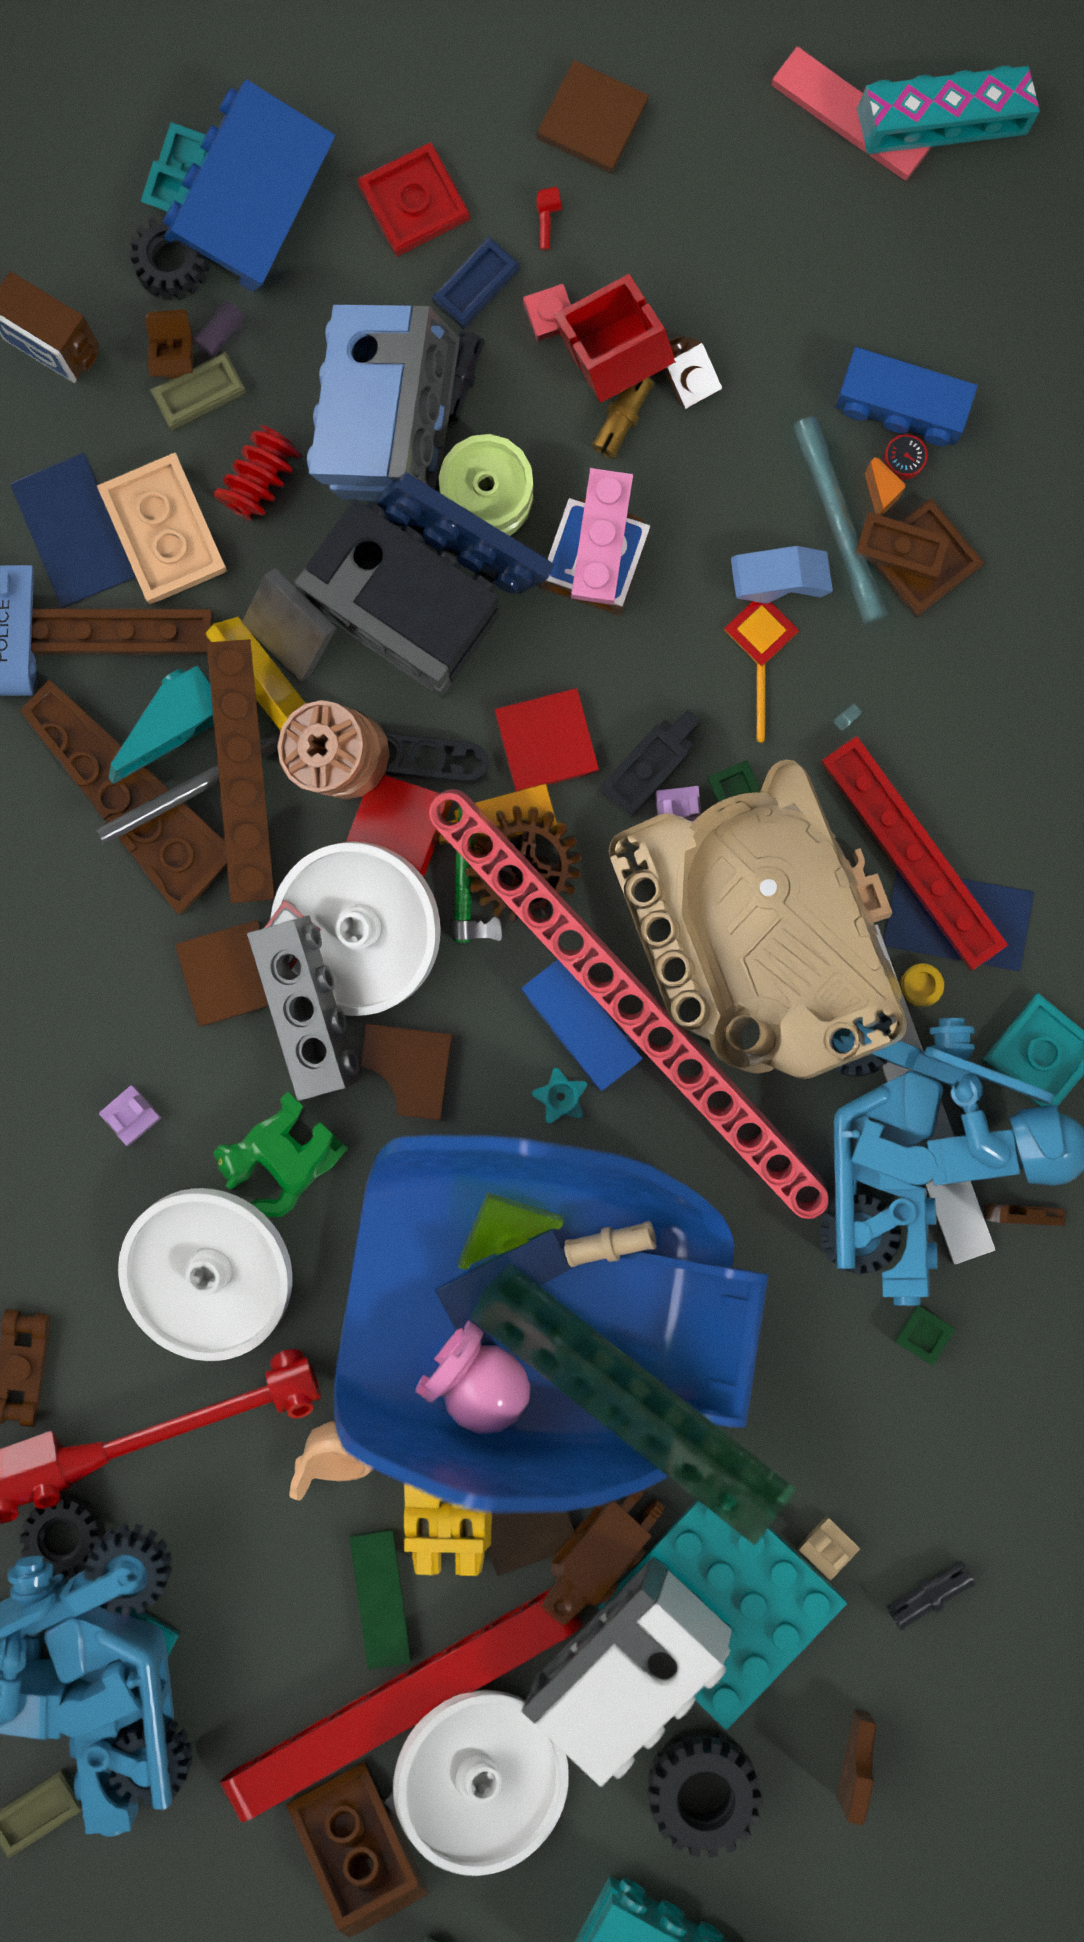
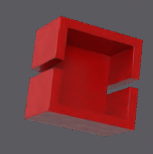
[554,274,676,403]

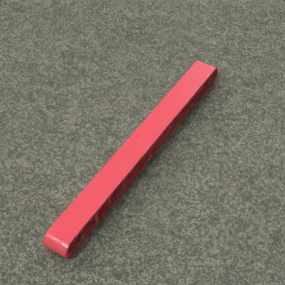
[429,789,829,1219]

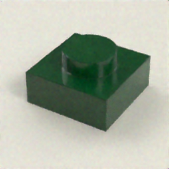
[707,760,761,807]
[894,1305,956,1366]

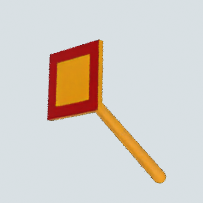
[723,601,799,743]

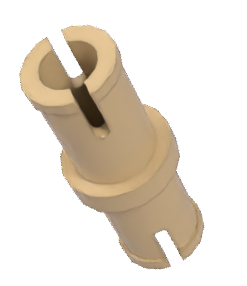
[564,1221,656,1267]

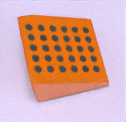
[865,457,906,516]

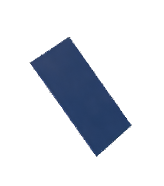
[10,453,136,608]
[884,870,1034,971]

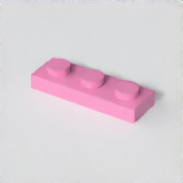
[571,468,633,605]

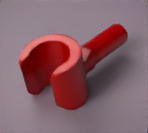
[536,187,562,250]

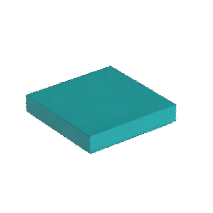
[981,993,1084,1107]

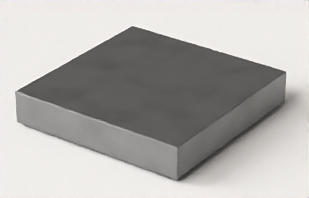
[242,568,336,682]

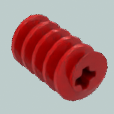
[214,425,302,521]

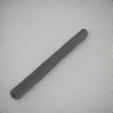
[95,731,281,845]

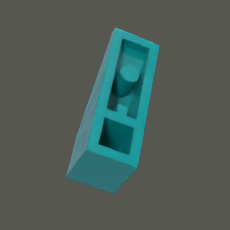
[108,665,214,784]

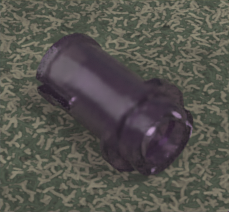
[193,301,246,358]

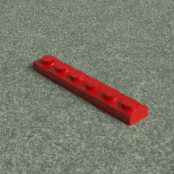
[820,736,1008,971]

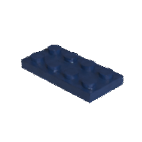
[376,472,555,594]

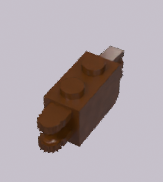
[541,1489,664,1625]

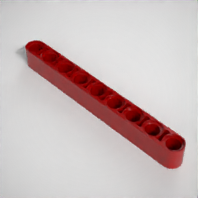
[219,1587,583,1823]

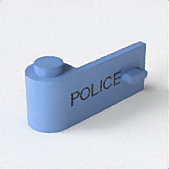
[0,565,37,696]

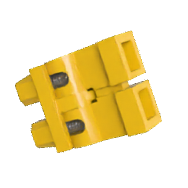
[404,1483,492,1576]

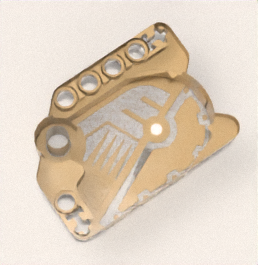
[609,760,907,1079]

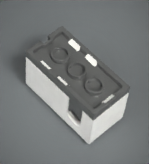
[521,1556,732,1787]

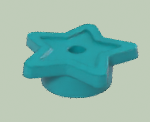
[532,1068,587,1124]

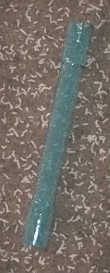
[793,416,888,624]

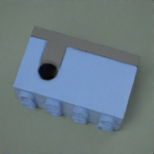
[307,305,460,501]

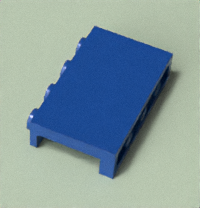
[163,79,336,292]

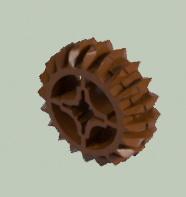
[465,805,582,922]

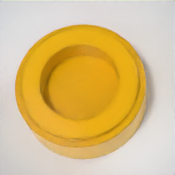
[899,964,944,1007]

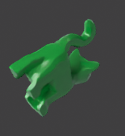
[213,1091,348,1217]

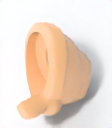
[289,1420,373,1501]

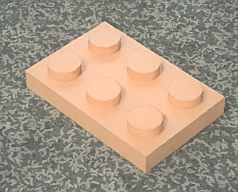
[97,453,228,605]

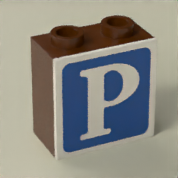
[0,271,99,383]
[541,498,650,616]

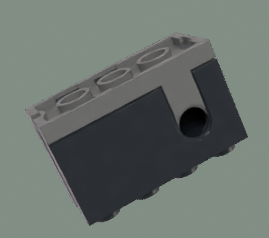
[294,498,500,698]

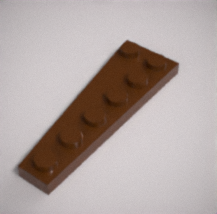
[20,679,227,916]

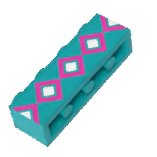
[857,65,1040,154]

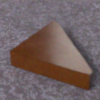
[984,1203,1066,1226]

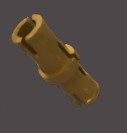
[591,377,654,459]

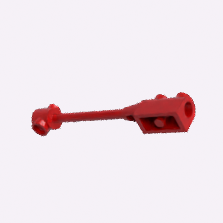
[0,1349,322,1523]

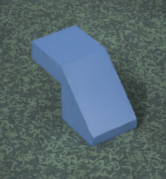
[731,546,833,604]

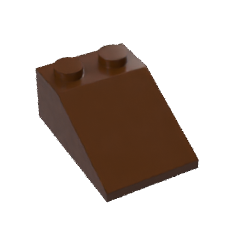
[286,1762,430,1938]

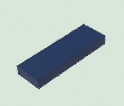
[435,1228,572,1330]

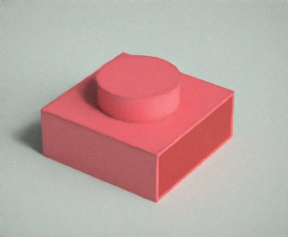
[523,284,571,342]

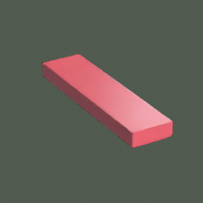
[771,47,931,182]

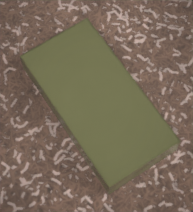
[150,352,246,431]
[0,1768,82,1859]

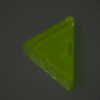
[457,1192,564,1270]

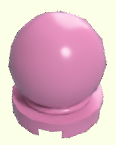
[416,1320,530,1434]

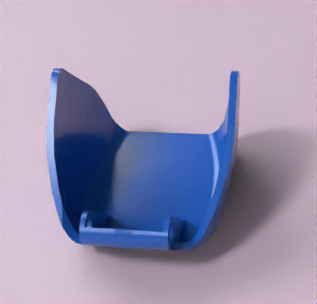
[334,1136,769,1512]

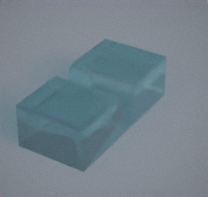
[833,704,862,731]

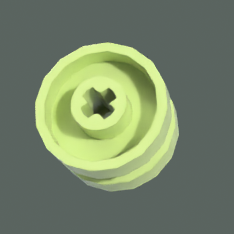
[438,434,533,536]

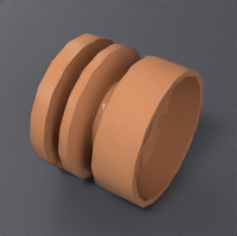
[277,700,390,800]

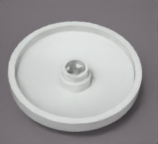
[271,841,441,1016]
[118,1188,292,1361]
[393,1690,569,1876]

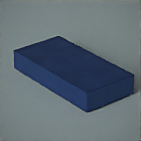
[432,237,520,330]

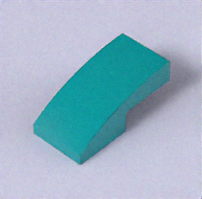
[141,122,206,212]

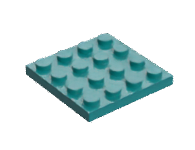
[598,1477,848,1730]

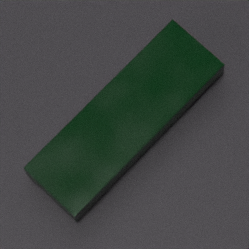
[349,1528,412,1670]

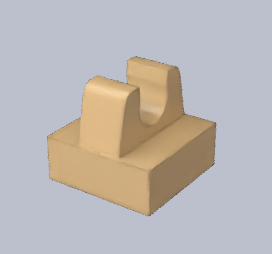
[797,1516,860,1581]

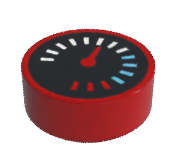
[883,434,928,480]

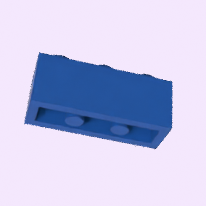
[835,347,978,446]
[521,960,642,1092]

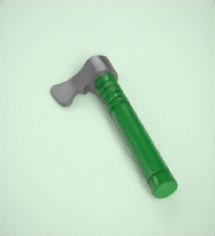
[450,806,503,943]

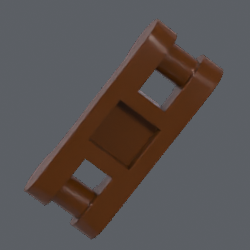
[0,1309,51,1428]

